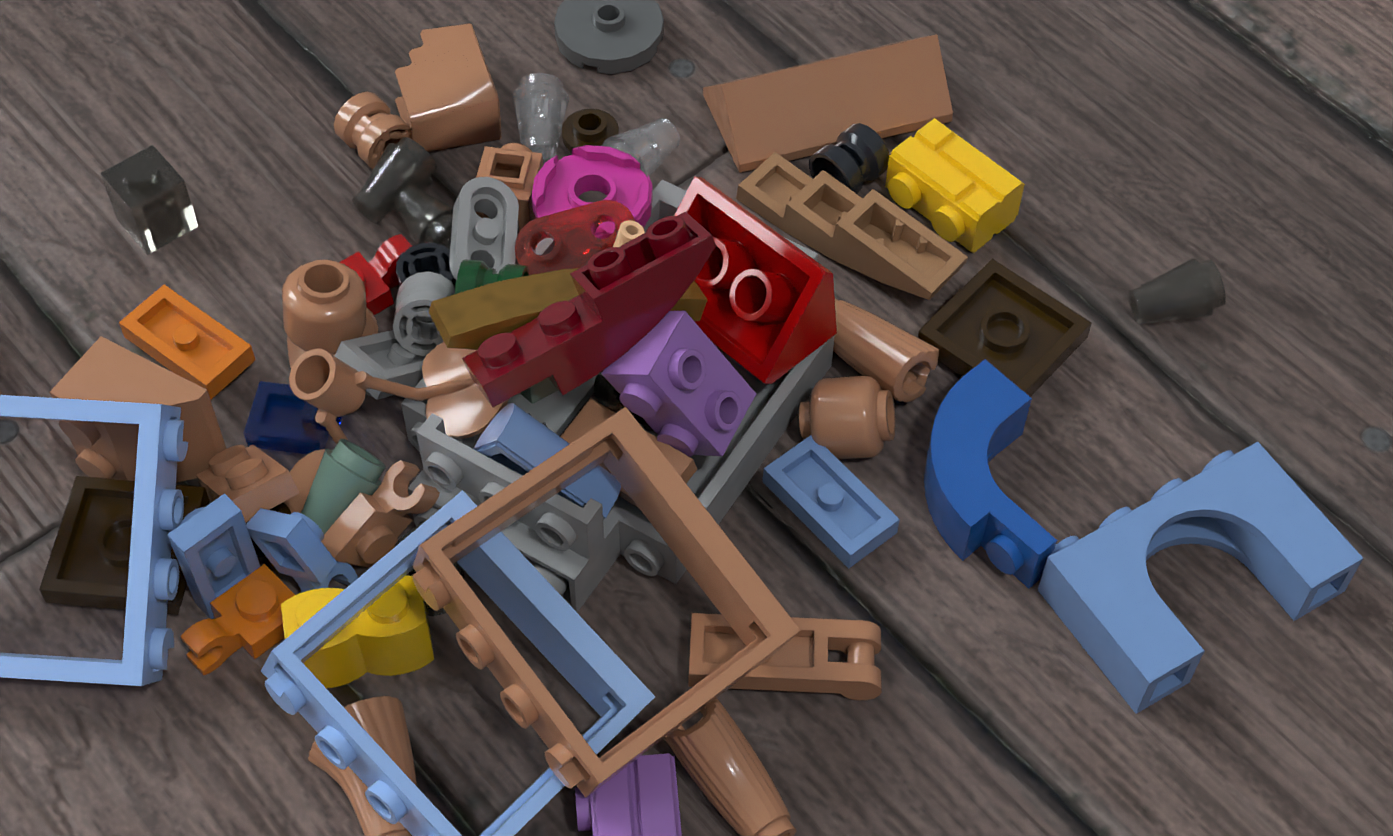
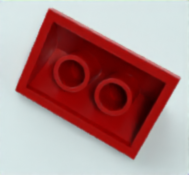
[674,176,837,384]

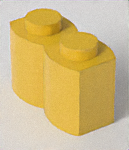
[281,575,434,688]

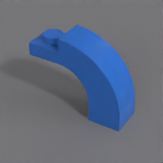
[924,359,1057,589]

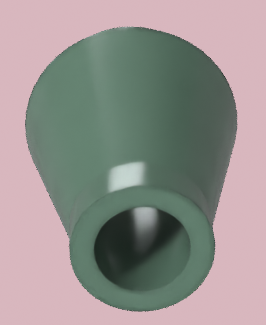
[301,439,386,534]

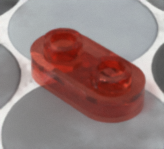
[515,200,637,275]

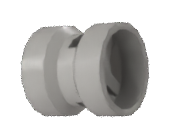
[393,272,455,356]

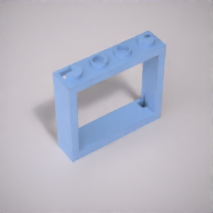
[0,395,188,686]
[261,490,655,836]

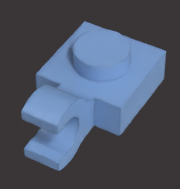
[246,508,358,593]

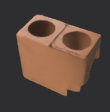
[395,24,501,154]

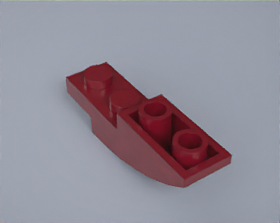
[462,211,716,407]

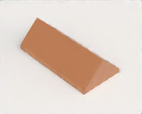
[703,34,953,173]

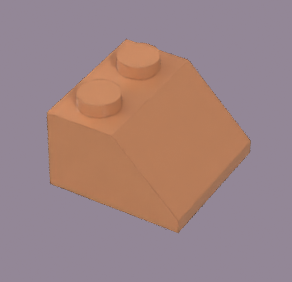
[49,336,227,483]

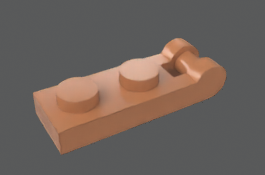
[688,613,882,701]

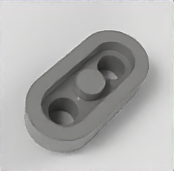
[449,177,519,280]

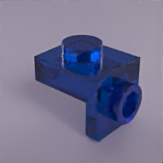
[244,381,343,454]

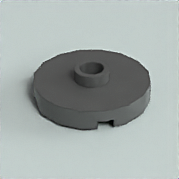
[554,0,664,74]

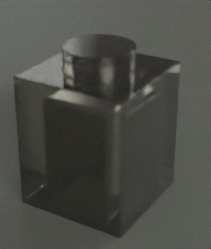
[100,145,198,255]

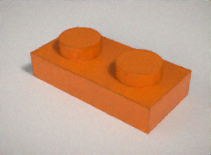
[119,284,256,400]

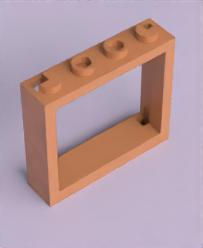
[412,407,801,798]

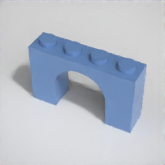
[1038,442,1363,714]

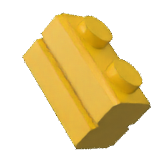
[885,118,1025,254]

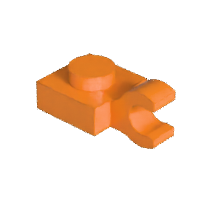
[180,564,295,676]

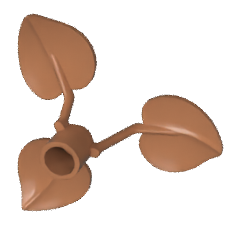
[283,307,509,513]

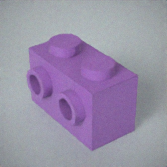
[601,311,756,457]

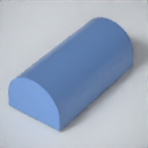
[473,403,621,519]

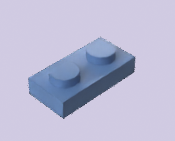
[763,435,900,569]
[167,493,260,619]

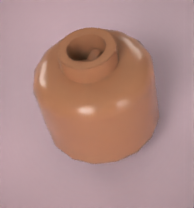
[282,260,366,354]
[799,376,895,459]

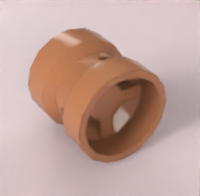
[334,92,413,172]

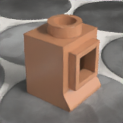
[476,143,543,239]

